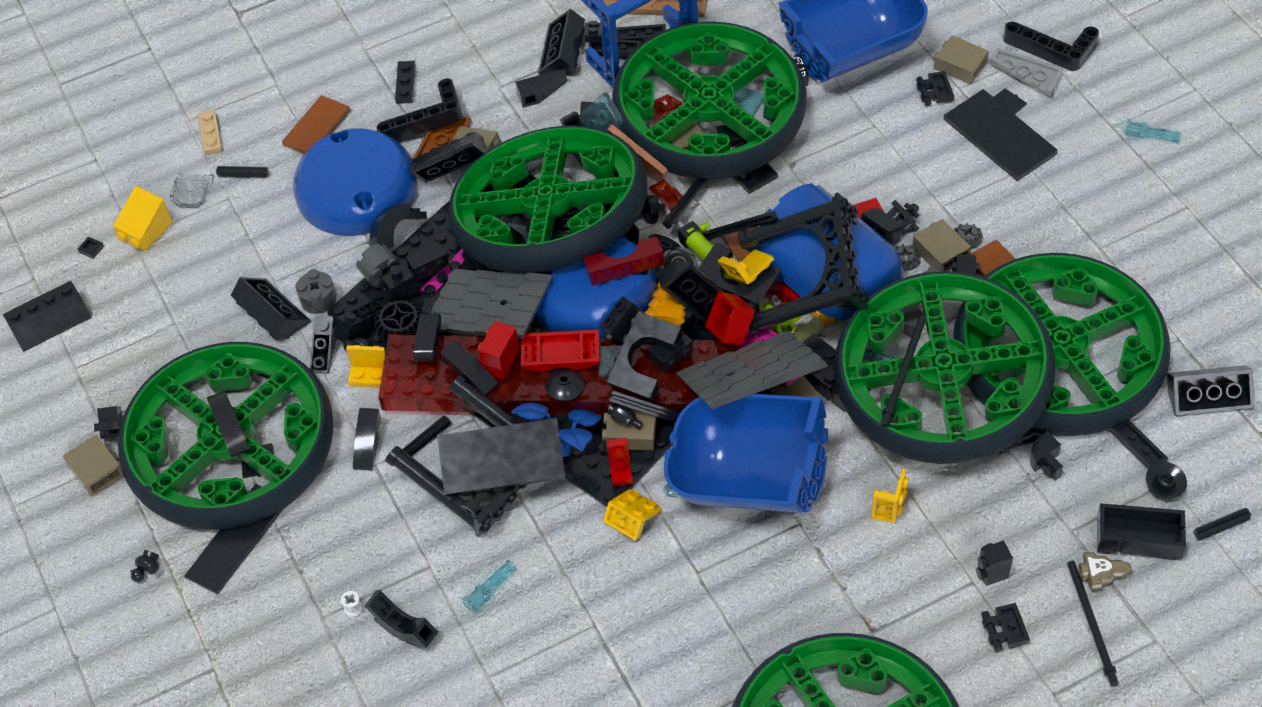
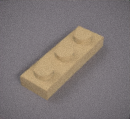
[198,110,222,155]

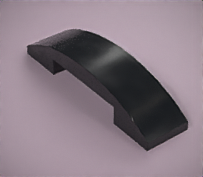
[207,391,250,458]

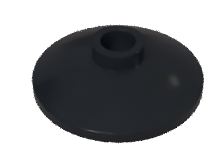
[648,234,681,253]
[545,368,584,402]
[1145,462,1187,499]

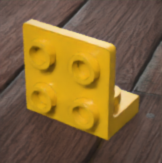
[718,250,774,285]
[346,345,390,388]
[871,468,909,524]
[603,489,662,541]

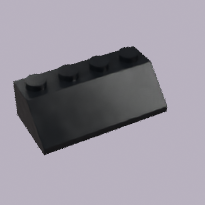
[538,9,585,75]
[409,132,487,183]
[657,262,726,324]
[230,277,310,339]
[3,281,92,352]
[1167,365,1255,416]

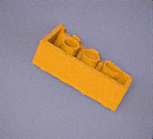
[645,282,685,326]

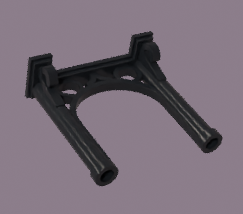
[738,192,869,334]
[385,375,528,537]

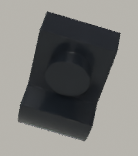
[94,406,122,439]
[1030,431,1063,481]

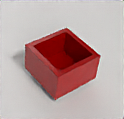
[705,291,755,346]
[477,321,520,380]

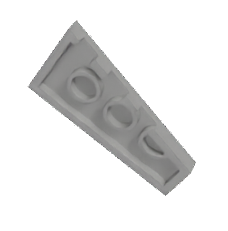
[990,48,1063,96]

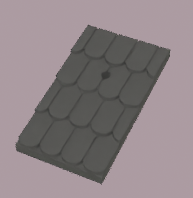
[431,269,553,339]
[676,331,828,409]

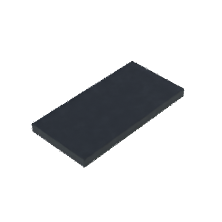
[943,89,1058,182]
[437,418,565,496]

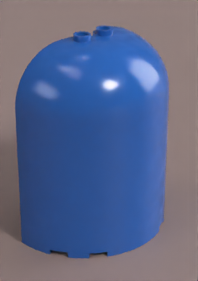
[779,0,928,83]
[746,183,904,319]
[664,394,828,513]

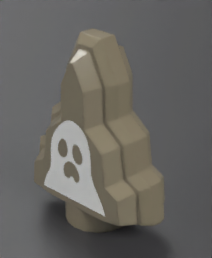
[1079,552,1132,591]

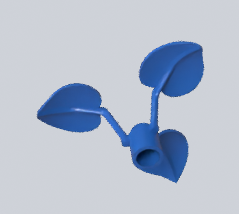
[512,403,601,457]

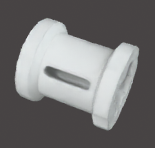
[341,591,362,617]

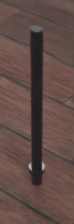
[880,317,926,427]
[1067,561,1119,686]

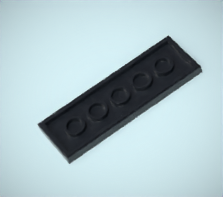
[184,483,283,595]

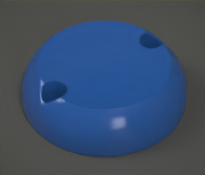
[293,128,418,236]
[534,237,658,342]

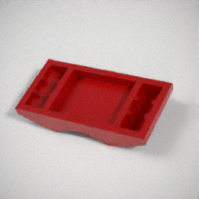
[521,330,600,372]

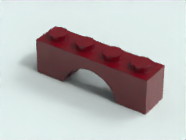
[583,236,665,286]

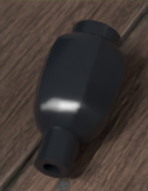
[608,403,643,430]

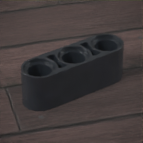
[413,313,441,362]

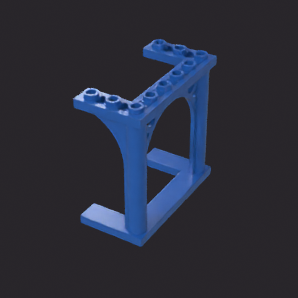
[581,0,699,88]

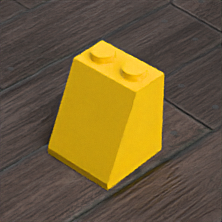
[113,185,172,251]

